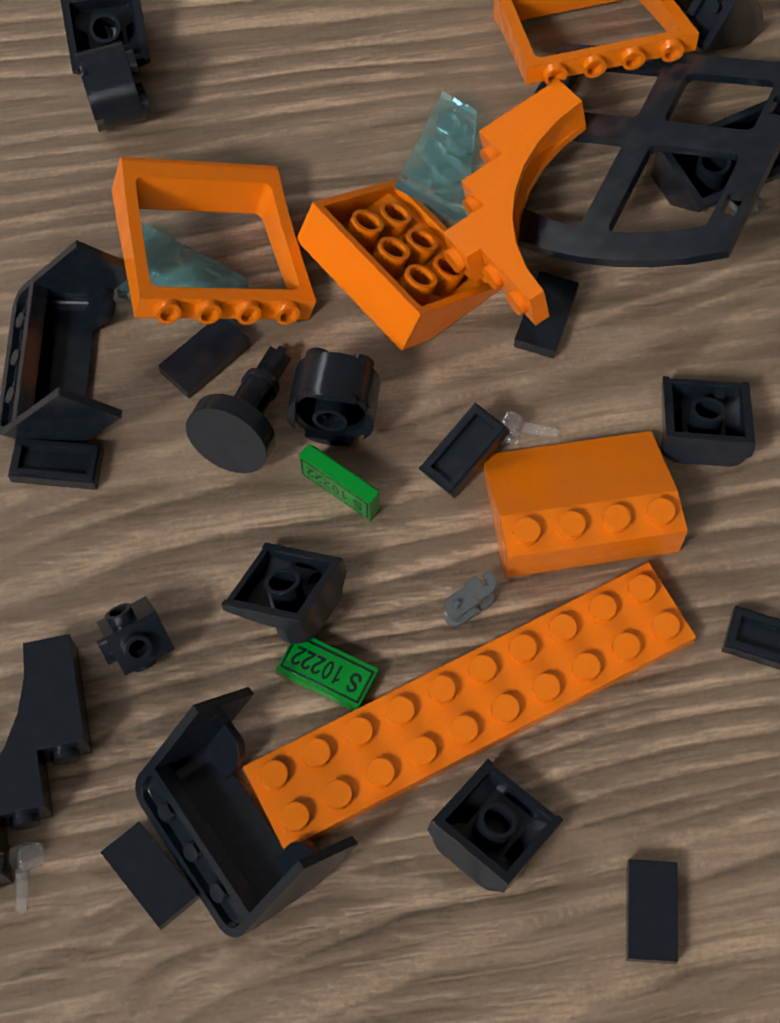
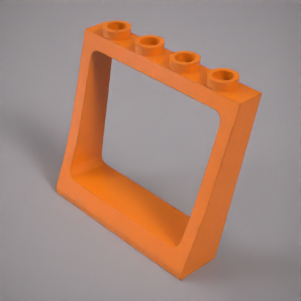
[493,0,699,85]
[111,156,316,325]

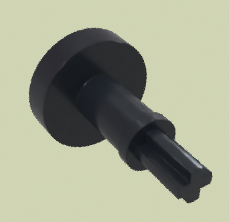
[186,345,291,473]

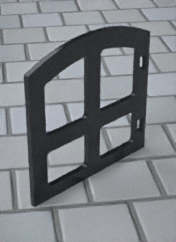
[519,43,780,268]

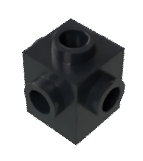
[96,596,175,676]

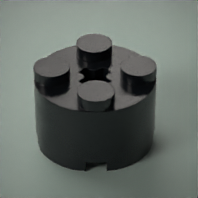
[74,40,151,132]
[286,347,381,446]

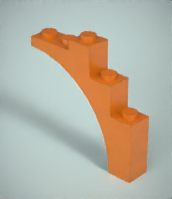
[443,79,587,326]

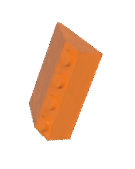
[297,178,501,351]
[482,431,688,578]

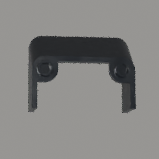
[0,240,127,441]
[135,687,358,938]

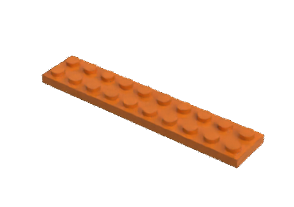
[243,562,696,850]

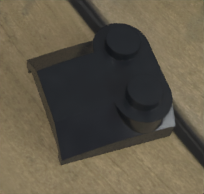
[60,0,151,75]
[660,376,756,467]
[221,542,347,644]
[427,759,564,893]

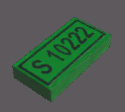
[299,444,380,521]
[276,638,379,711]

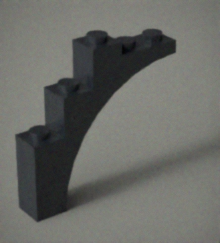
[0,634,93,886]

